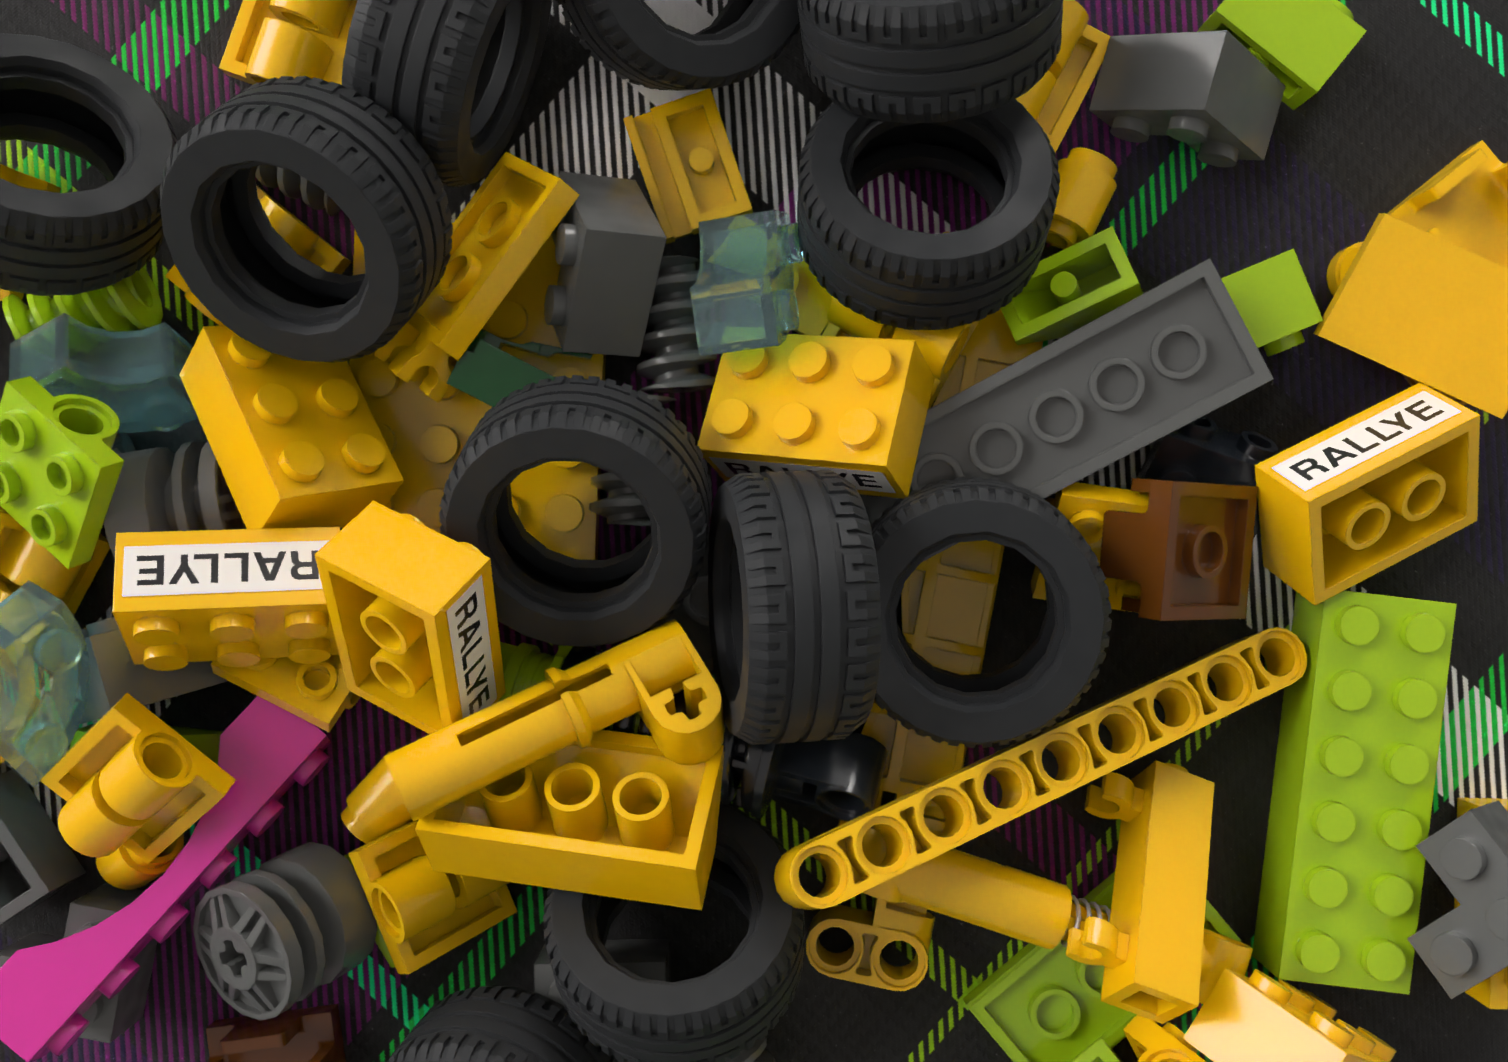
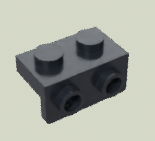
[1137,415,1281,539]

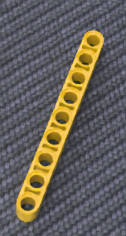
[774,627,1307,910]

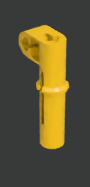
[383,619,725,821]

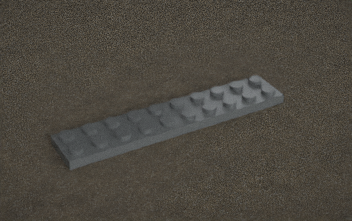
[652,258,1274,672]

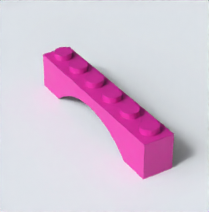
[0,696,331,1062]

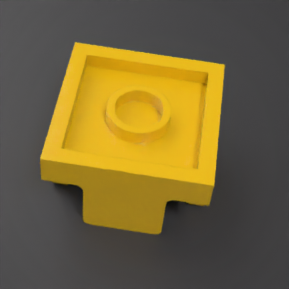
[1387,140,1508,267]

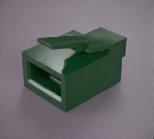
[447,329,593,407]

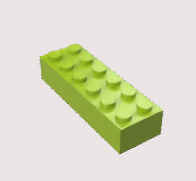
[1252,591,1457,995]

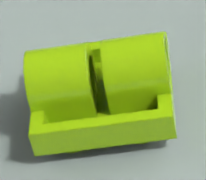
[0,376,124,569]

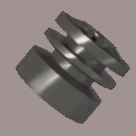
[104,441,246,559]
[193,842,377,1021]

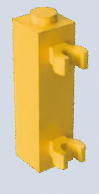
[1066,760,1214,1024]

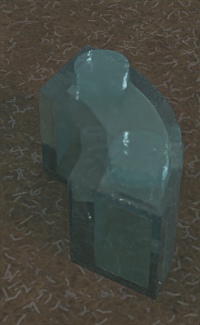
[690,210,804,356]
[9,313,198,433]
[0,580,90,788]

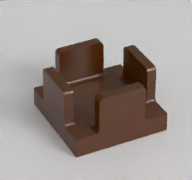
[1100,478,1258,621]
[206,1004,346,1062]

